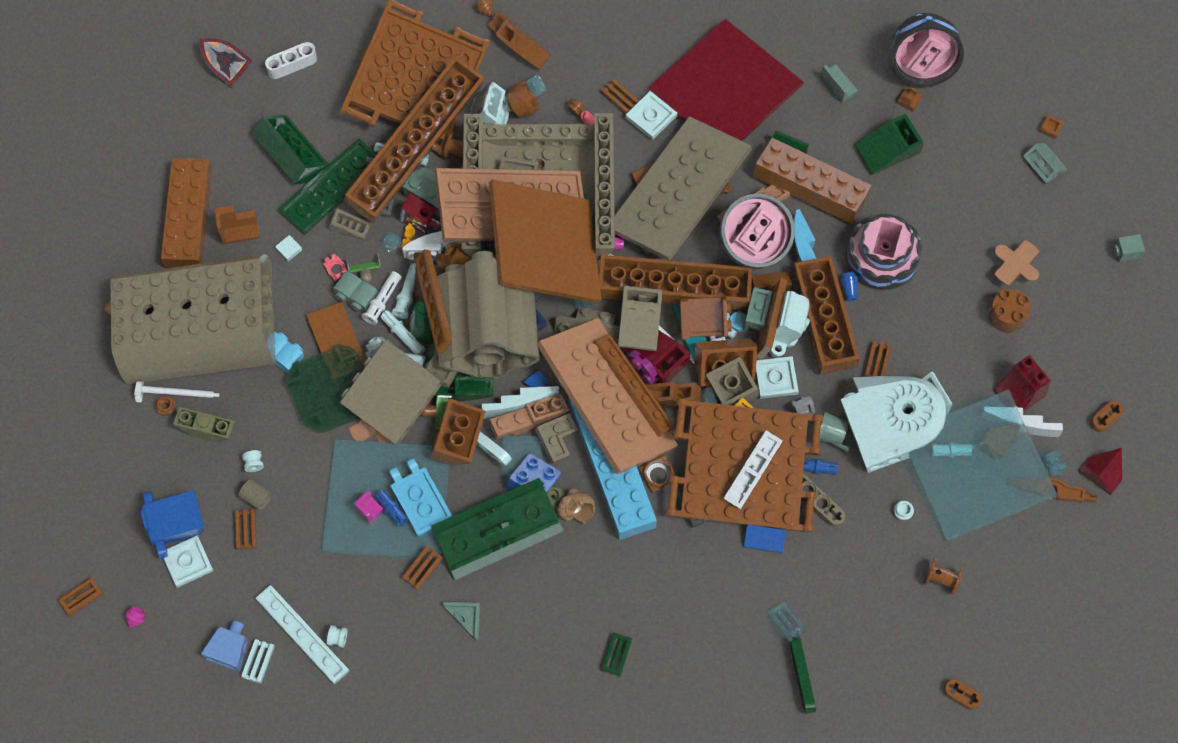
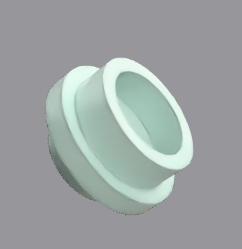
[894,501,914,520]

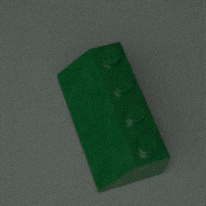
[252,115,329,184]

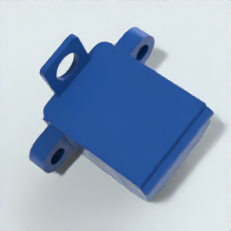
[140,491,205,559]

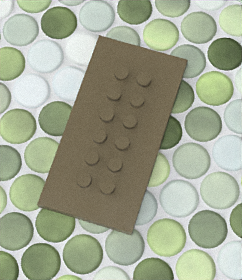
[614,116,752,261]

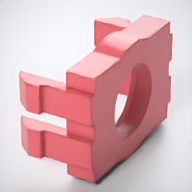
[323,253,349,283]

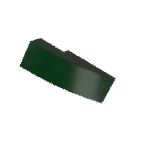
[433,376,494,402]

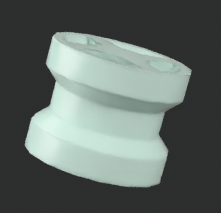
[242,450,264,472]
[327,625,348,648]

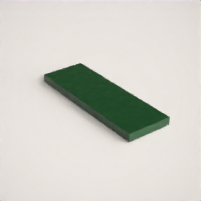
[278,138,377,235]

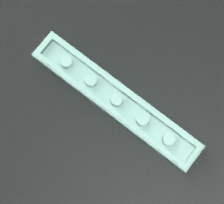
[256,585,349,684]

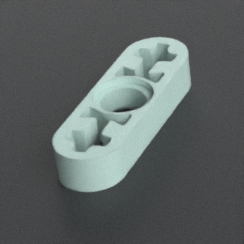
[476,432,512,466]

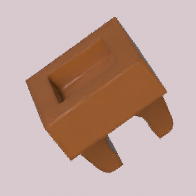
[897,87,923,112]

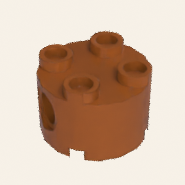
[989,289,1031,333]

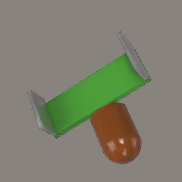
[420,395,451,429]

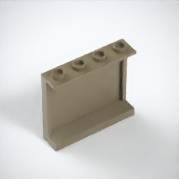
[340,340,444,444]

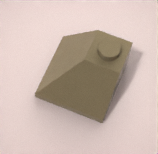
[706,357,759,406]

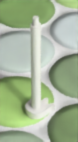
[134,381,220,402]

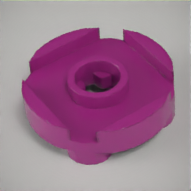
[626,350,658,385]

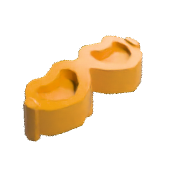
[401,223,415,252]

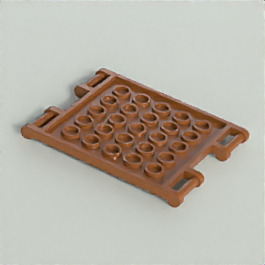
[340,0,490,156]
[665,399,824,532]

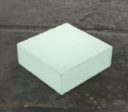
[275,235,302,261]

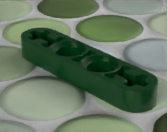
[789,636,816,714]

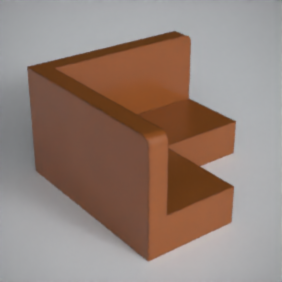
[214,205,260,245]

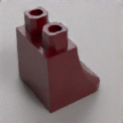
[994,355,1051,412]

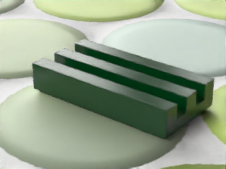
[601,632,632,677]

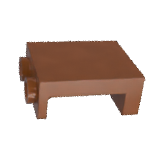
[680,296,732,339]

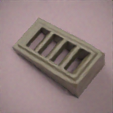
[328,208,371,240]

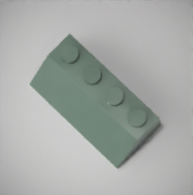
[403,167,440,217]

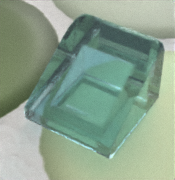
[526,73,547,96]

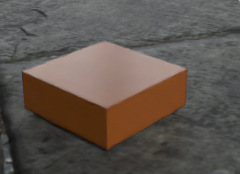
[1039,115,1064,139]

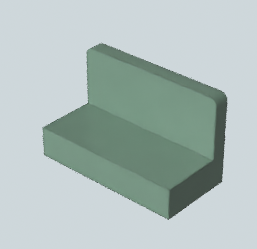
[821,64,858,103]
[1023,143,1068,183]
[744,287,772,330]

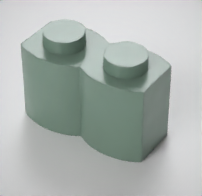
[333,271,378,313]

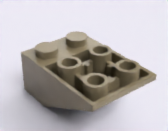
[618,286,662,351]

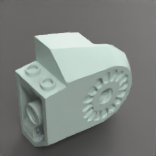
[841,376,946,473]

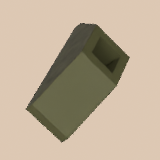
[173,407,235,442]

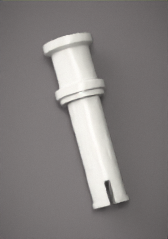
[362,271,401,325]

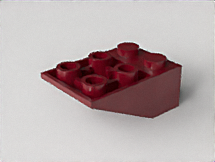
[622,330,691,383]

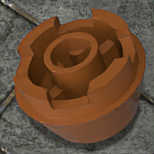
[506,80,541,117]

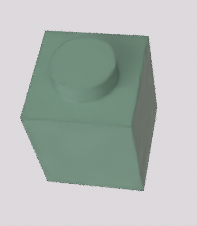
[1113,234,1145,262]

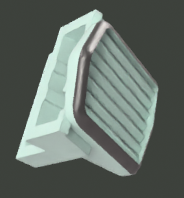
[470,82,510,124]

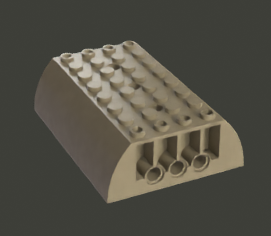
[111,254,276,385]

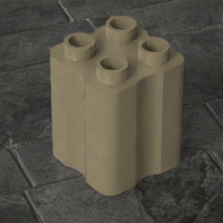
[437,251,540,381]

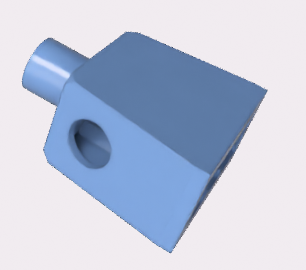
[202,621,248,672]

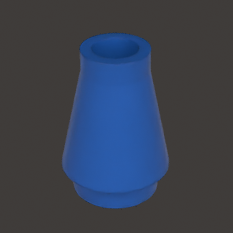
[839,272,858,301]

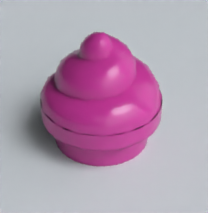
[125,606,146,628]

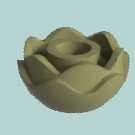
[547,485,565,509]

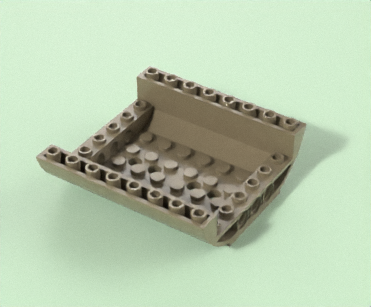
[462,113,615,261]

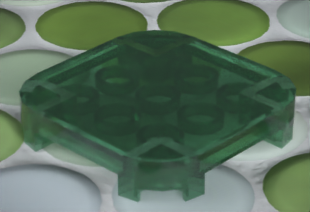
[286,344,365,433]

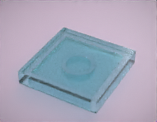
[502,436,542,475]

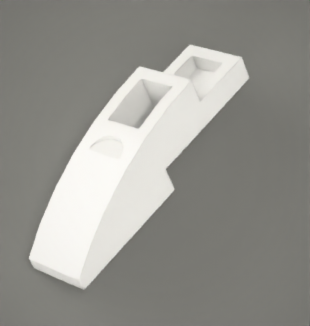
[403,231,462,260]

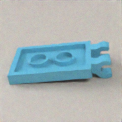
[389,458,452,537]

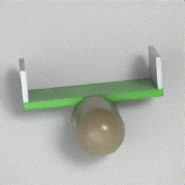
[346,253,381,283]

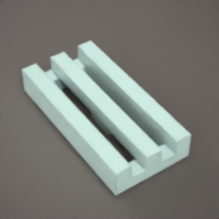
[241,639,275,684]

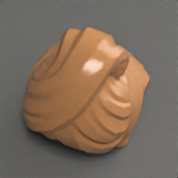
[557,489,595,524]

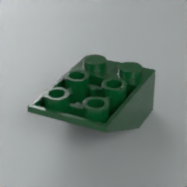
[855,113,924,175]

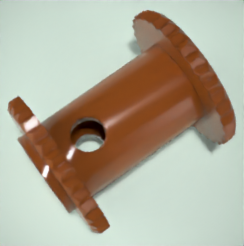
[444,133,464,158]
[925,559,963,595]

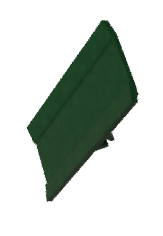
[431,477,564,580]

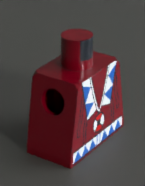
[398,193,441,233]

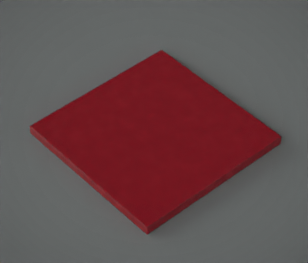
[648,18,804,141]

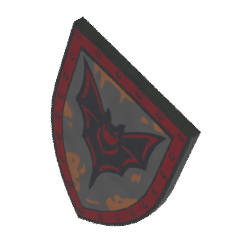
[199,38,253,88]

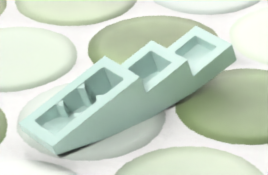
[482,386,559,418]

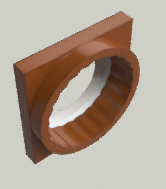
[639,455,677,493]

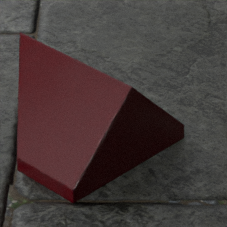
[1079,447,1123,495]

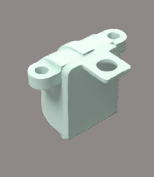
[749,291,810,358]

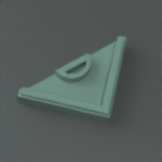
[443,602,480,640]

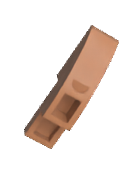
[489,394,569,439]

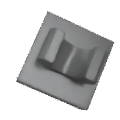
[792,396,816,415]

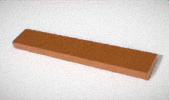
[415,249,452,353]
[594,334,675,437]

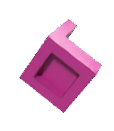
[354,491,384,524]

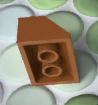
[695,338,757,386]
[429,398,486,464]

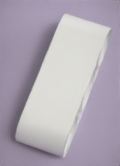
[265,42,317,79]

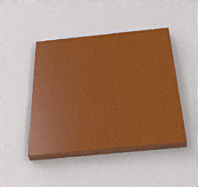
[489,179,602,303]

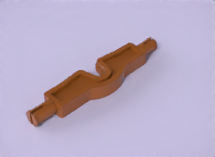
[1008,476,1097,503]

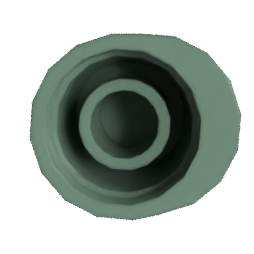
[820,411,850,452]

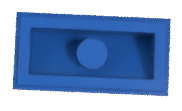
[744,524,786,553]

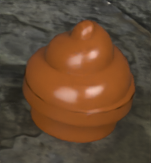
[475,0,493,16]

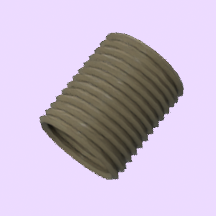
[239,479,271,510]

